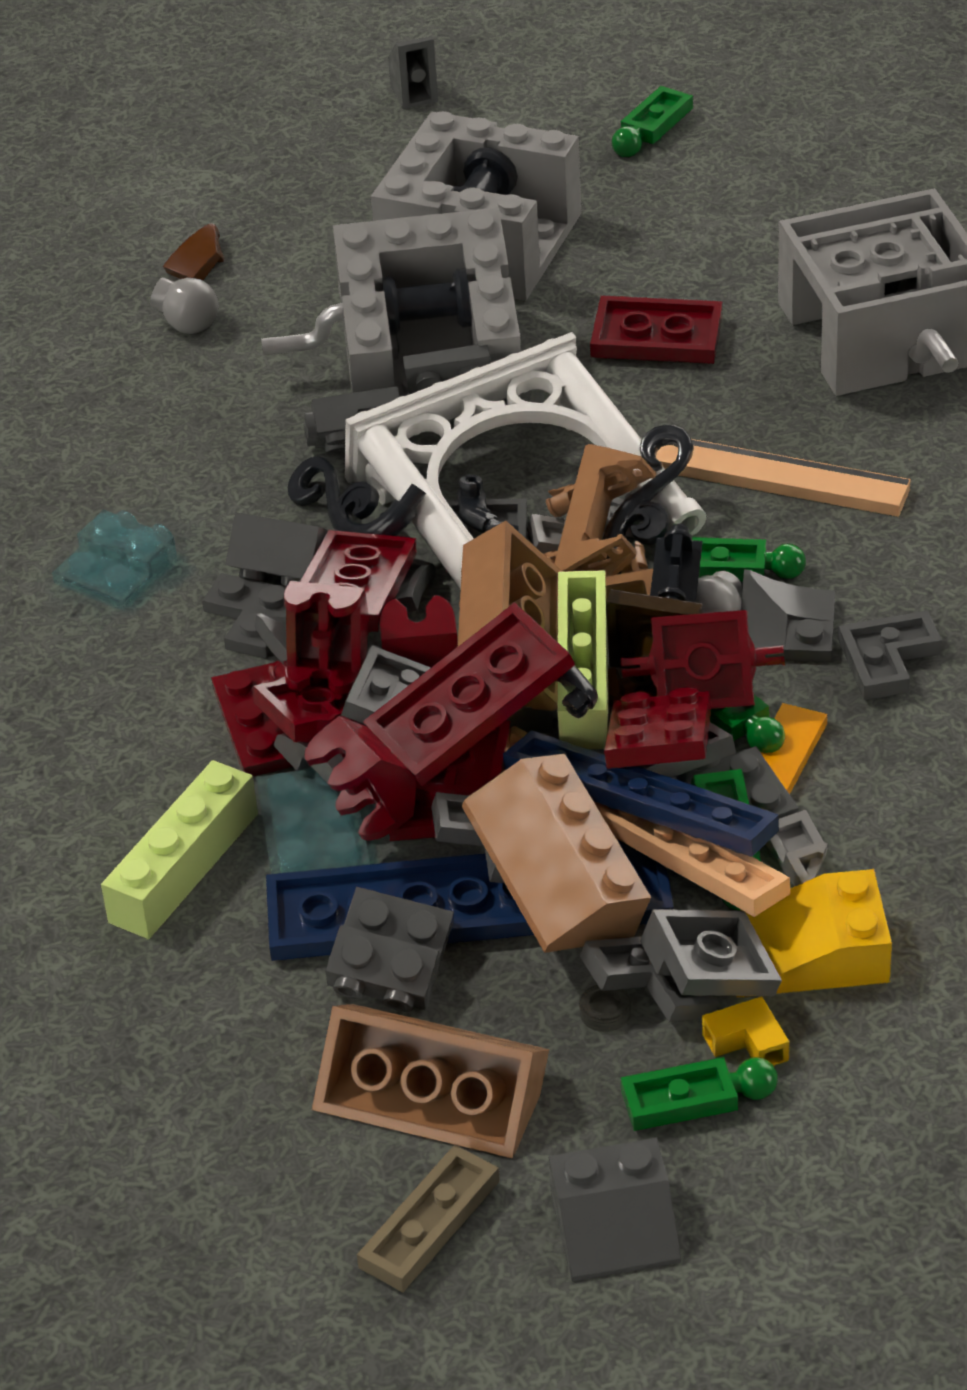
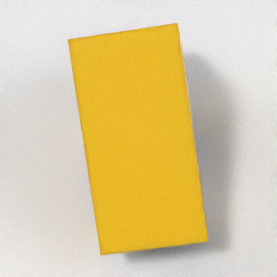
[702,996,789,1066]

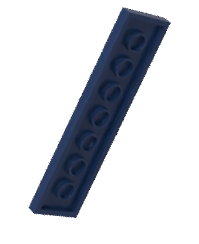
[266,840,674,961]

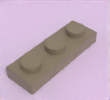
[357,1144,500,1293]

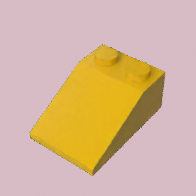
[736,869,892,998]

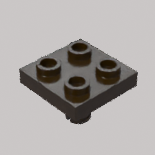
[606,589,703,686]

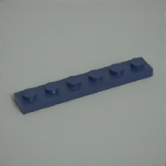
[503,730,779,857]

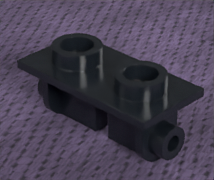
[650,524,703,603]

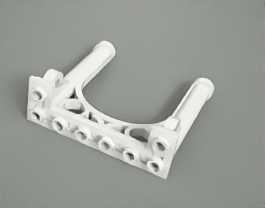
[345,332,706,590]

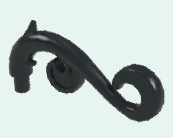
[599,424,694,575]
[287,456,426,536]

